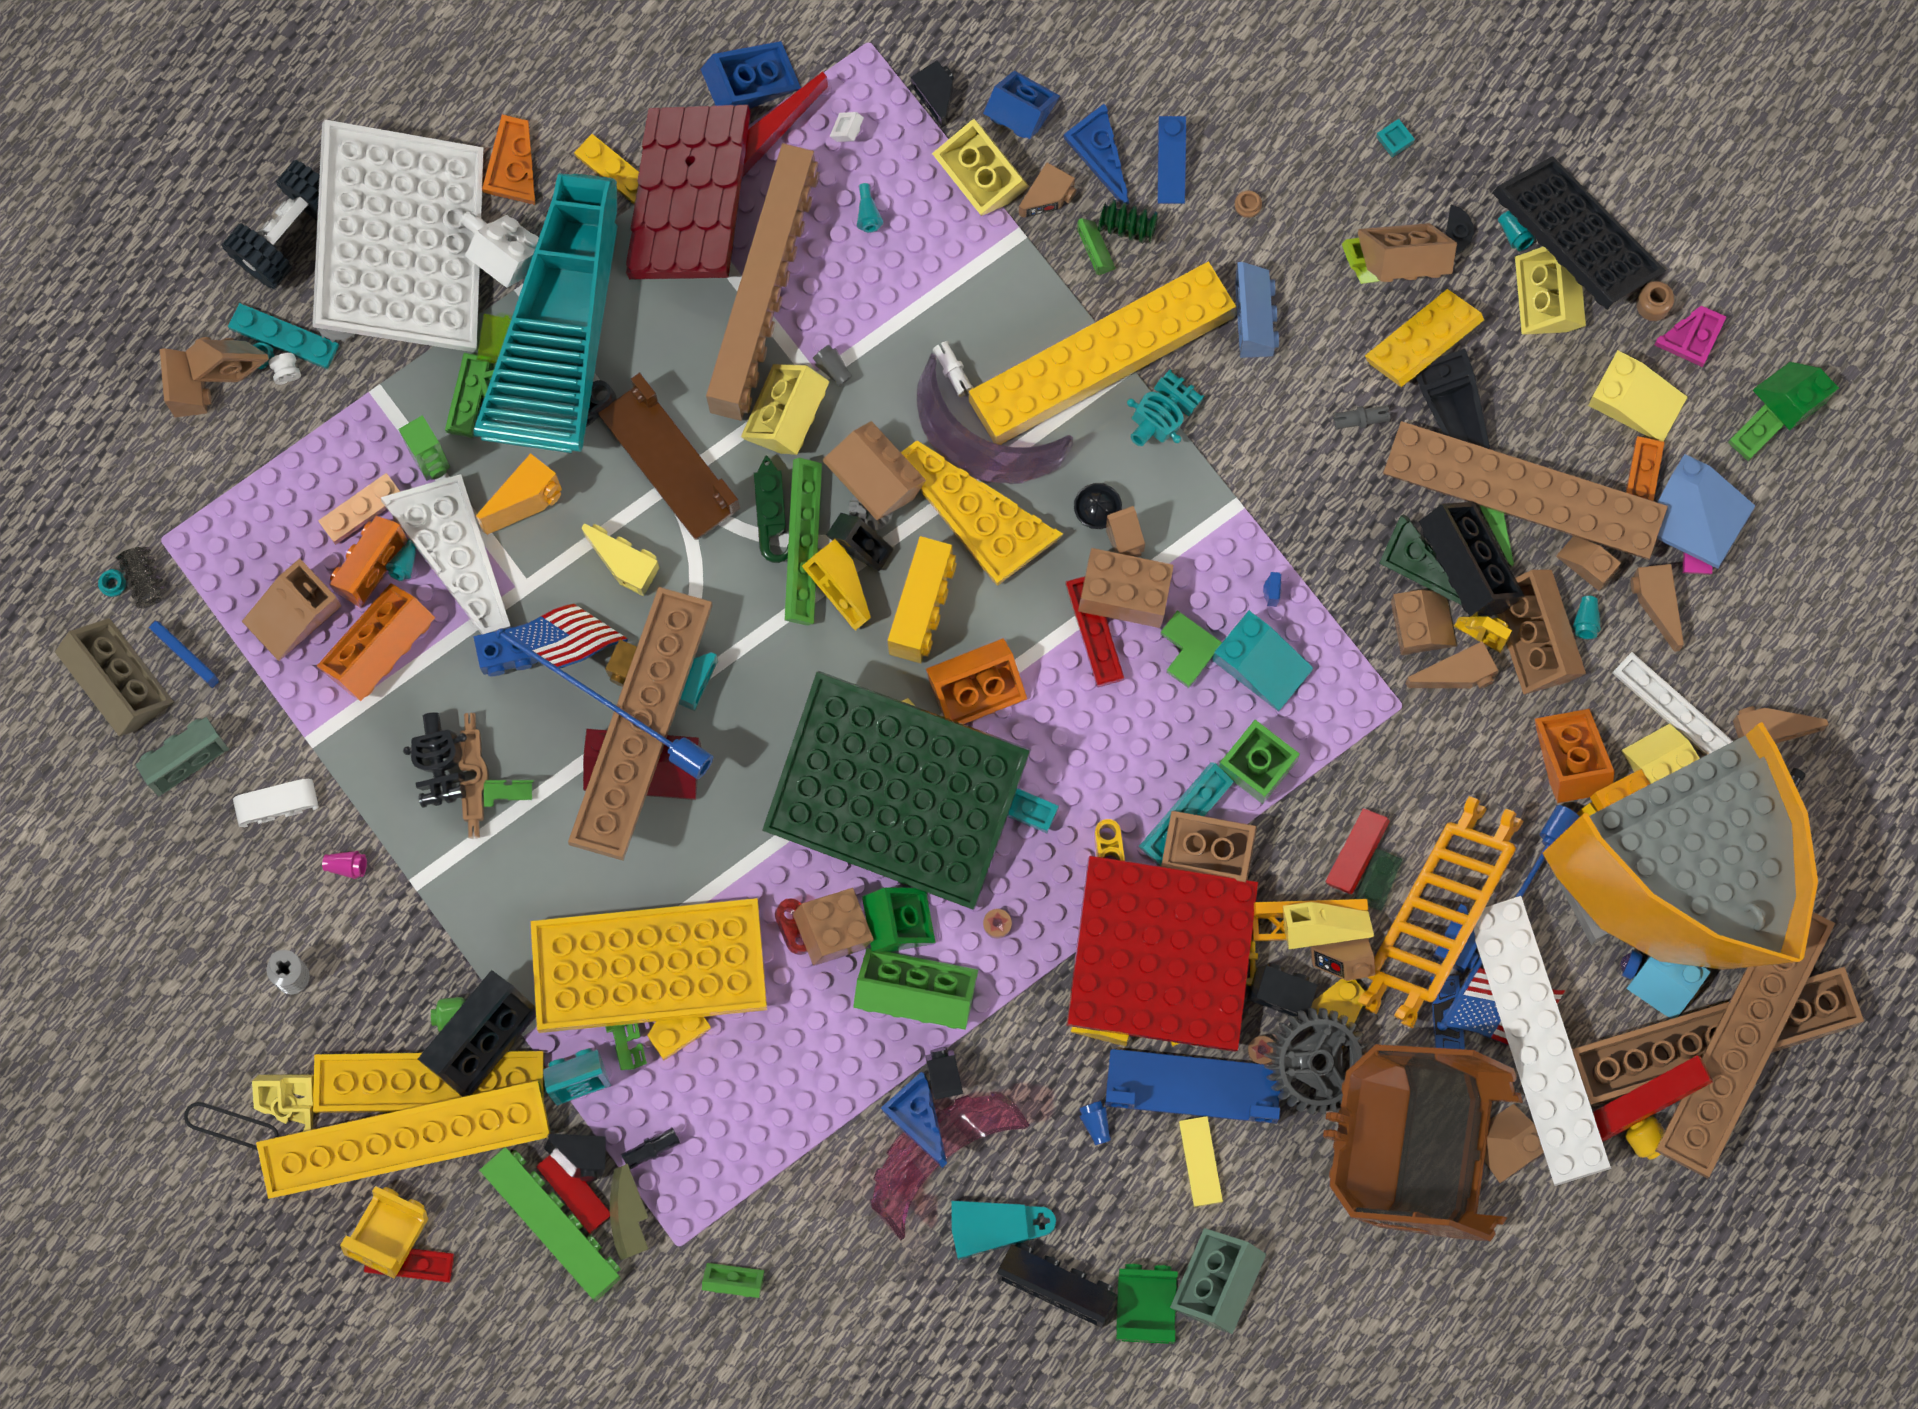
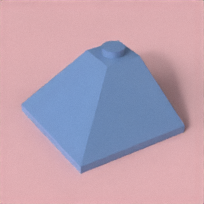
[1657,454,1755,569]

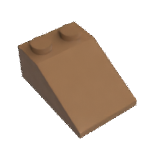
[1161,811,1257,882]

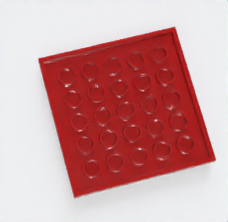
[1066,856,1258,1052]

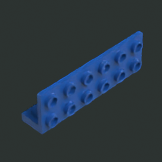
[1105,1049,1280,1124]

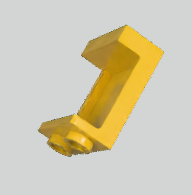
[340,1186,428,1279]

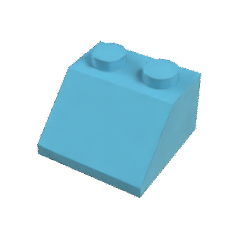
[1626,956,1710,1019]

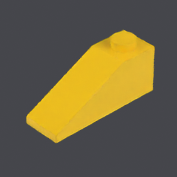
[802,539,871,630]

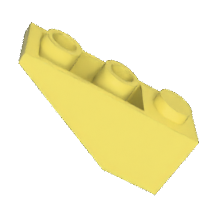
[582,523,660,597]
[1283,902,1374,949]

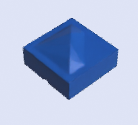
[1263,572,1282,607]

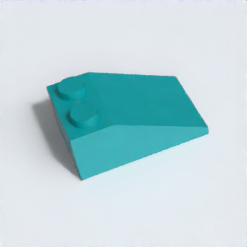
[1212,610,1314,712]
[543,1048,611,1106]

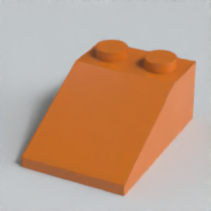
[1535,709,1614,803]

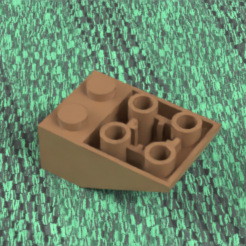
[242,558,342,661]

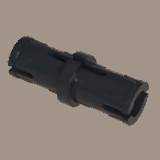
[621,1127,681,1170]

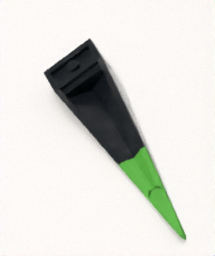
[1416,348,1514,567]

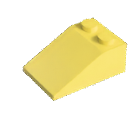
[1588,350,1687,442]

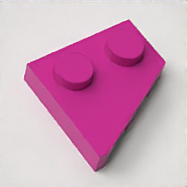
[1654,305,1726,367]

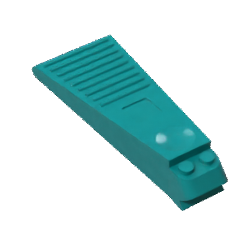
[474,173,618,453]

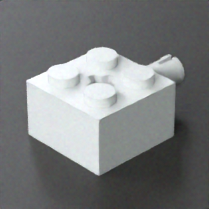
[460,210,539,288]

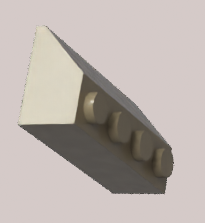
[55,618,174,737]

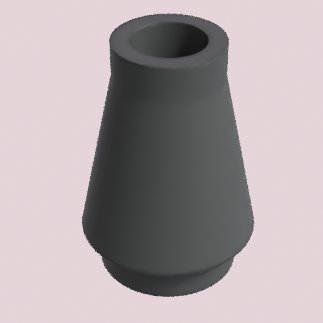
[813,344,852,386]

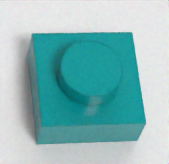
[1376,119,1415,158]

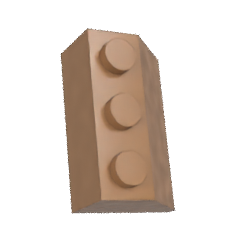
[1358,223,1457,282]
[823,421,926,521]

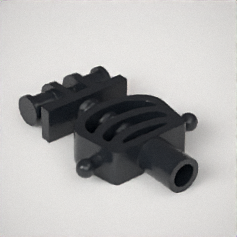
[403,712,467,808]

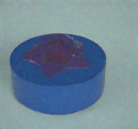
[1620,949,1643,980]

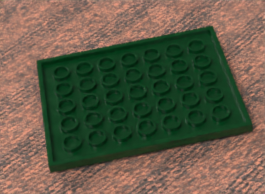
[762,671,1031,910]

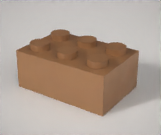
[1078,548,1174,628]

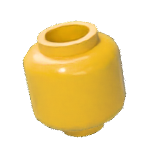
[1625,1117,1665,1160]

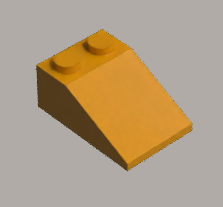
[476,453,562,535]

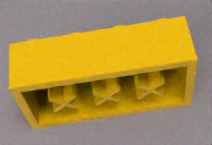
[887,536,957,664]

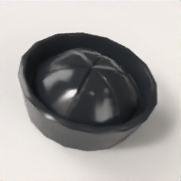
[1074,483,1122,529]

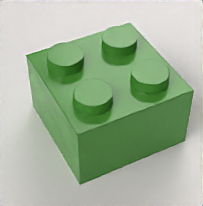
[1219,720,1300,804]

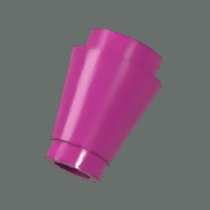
[322,851,367,879]

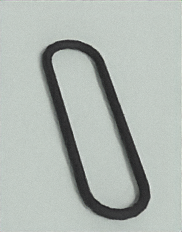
[184,1102,279,1150]

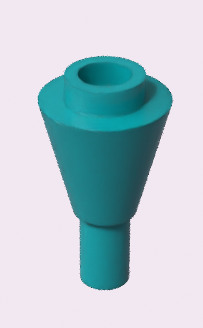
[857,183,884,233]
[385,539,416,581]

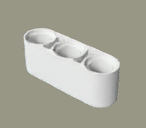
[233,779,319,827]

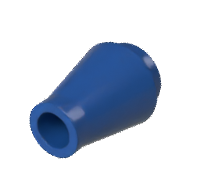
[1079,1101,1111,1145]

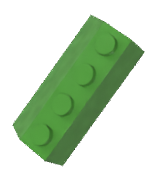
[853,948,978,1030]

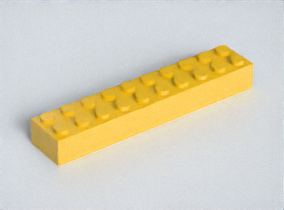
[969,261,1236,447]

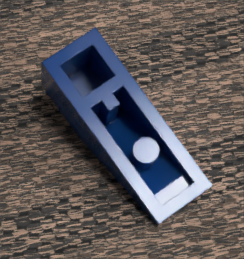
[1158,116,1186,204]

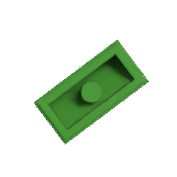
[1077,218,1116,276]

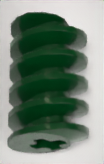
[1098,199,1158,244]

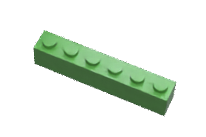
[479,1147,622,1302]

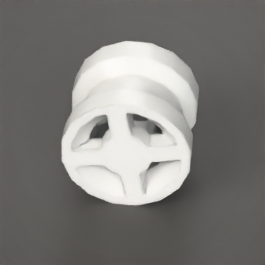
[268,353,301,385]

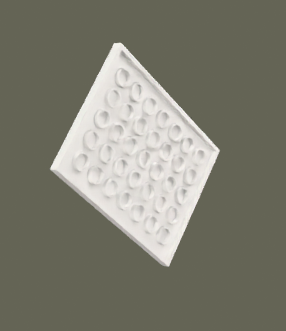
[313,120,483,352]

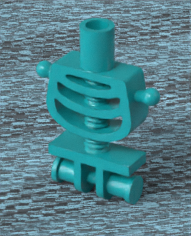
[1127,369,1205,446]

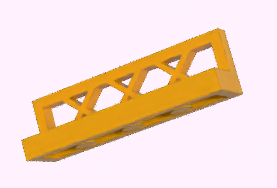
[1252,899,1368,942]

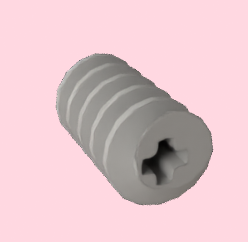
[266,950,310,995]

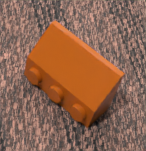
[329,516,408,609]
[926,638,1027,724]

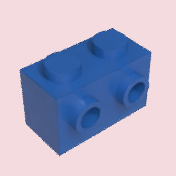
[473,627,538,677]

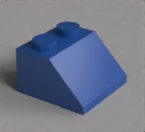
[983,71,1060,139]

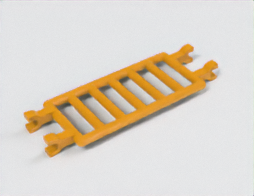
[1358,796,1523,1029]

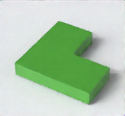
[1160,610,1222,688]

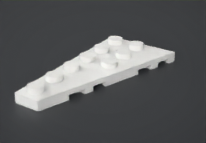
[381,474,511,634]

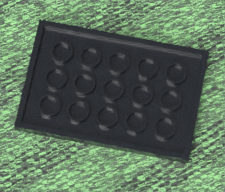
[1492,156,1666,310]

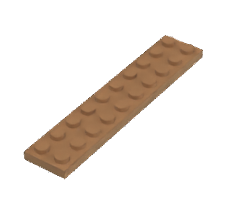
[1383,421,1668,560]
[568,587,713,861]
[1655,912,1835,1179]

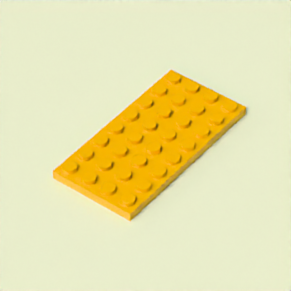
[530,898,767,1033]

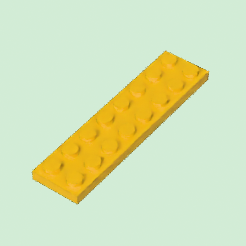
[313,1051,545,1113]

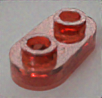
[775,898,808,955]

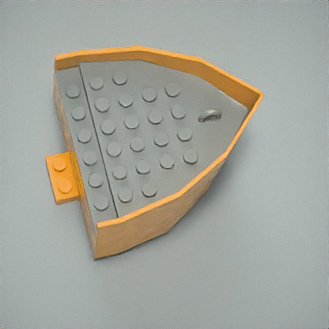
[1542,722,1818,970]

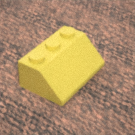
[932,119,1030,216]
[1515,247,1586,334]
[741,364,830,455]

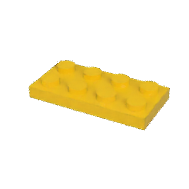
[1365,289,1484,387]

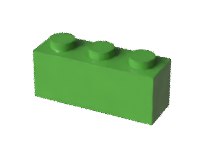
[398,415,451,481]

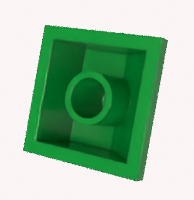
[1753,362,1839,430]
[862,887,936,952]

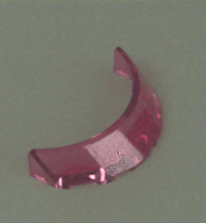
[870,1092,1030,1241]

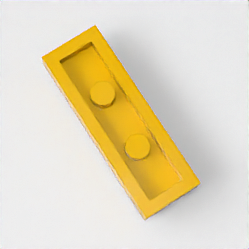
[574,134,639,205]

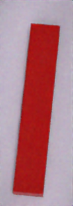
[1593,1055,1713,1142]

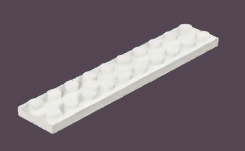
[1468,896,1611,1186]

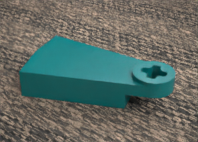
[951,1201,1056,1260]

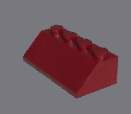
[583,729,701,800]

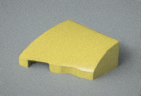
[252,1075,314,1131]

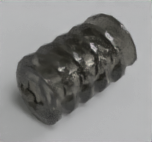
[116,547,167,609]

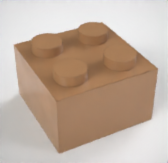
[793,887,874,966]

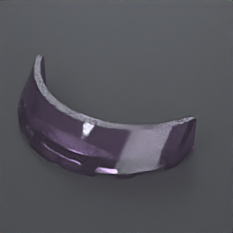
[917,353,1073,485]

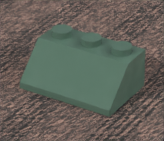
[135,717,229,797]
[1170,1228,1266,1334]

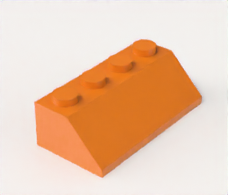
[317,583,435,701]

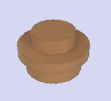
[1235,191,1262,218]

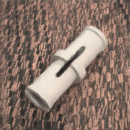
[933,341,974,397]

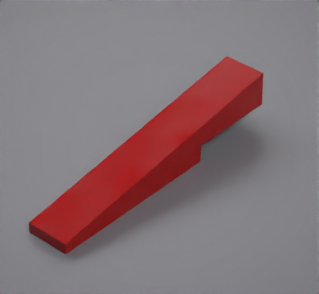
[742,71,828,178]

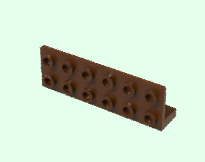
[598,372,740,540]

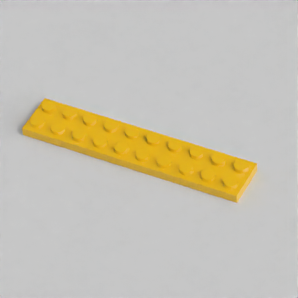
[256,1080,551,1199]

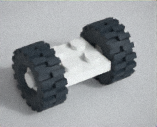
[221,160,320,290]

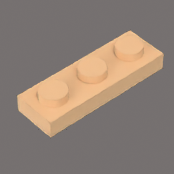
[318,473,400,545]

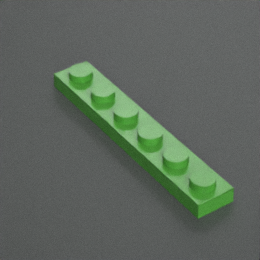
[784,458,822,626]

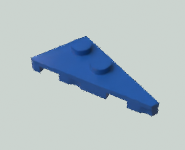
[1064,104,1129,205]
[881,1072,947,1168]

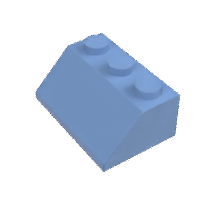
[1235,262,1279,358]

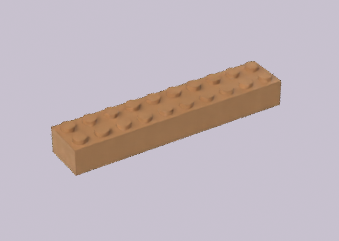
[706,143,820,421]
[1572,967,1864,1108]

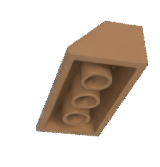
[1497,570,1586,695]

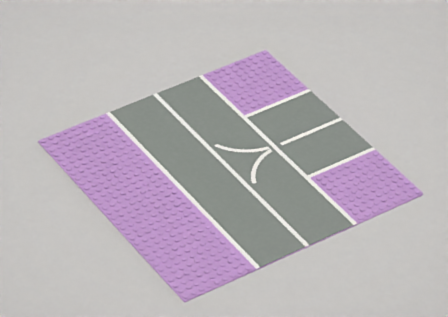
[161,43,1402,1246]

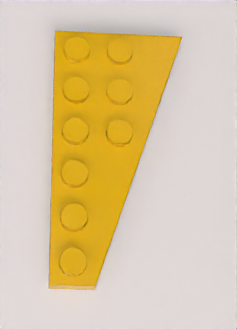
[901,441,1063,586]

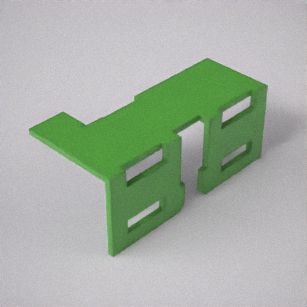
[484,780,534,807]
[605,1023,647,1070]

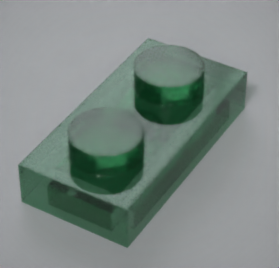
[1356,848,1402,912]

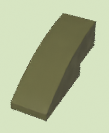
[610,1164,648,1260]

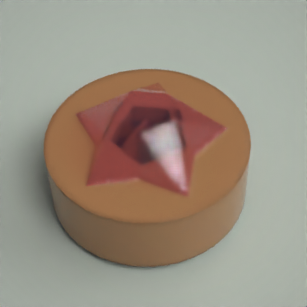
[983,909,1012,939]
[1248,1036,1275,1065]

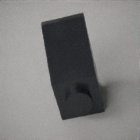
[911,60,954,128]
[826,513,894,571]
[925,1047,963,1100]
[544,1134,606,1182]

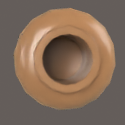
[1636,281,1674,321]

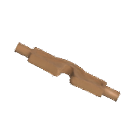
[459,713,489,839]

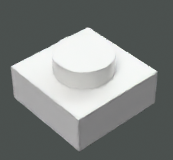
[830,112,864,142]

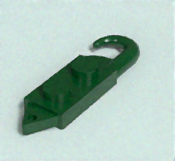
[754,455,788,563]

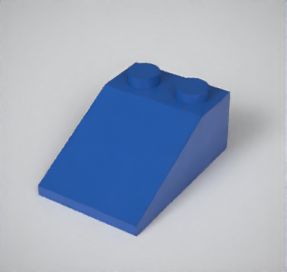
[700,41,801,109]

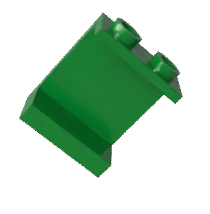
[1116,1264,1178,1344]

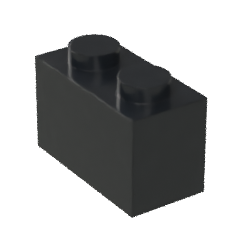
[1247,963,1318,1019]

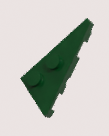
[1379,514,1461,605]

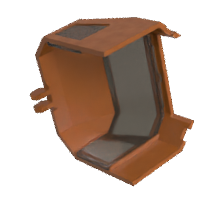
[1323,1044,1523,1242]

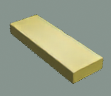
[1179,1116,1223,1207]

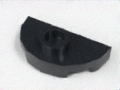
[1445,204,1474,256]

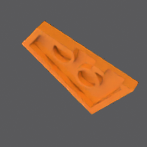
[482,114,535,205]

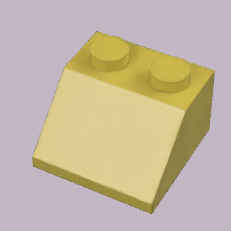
[1621,724,1700,784]

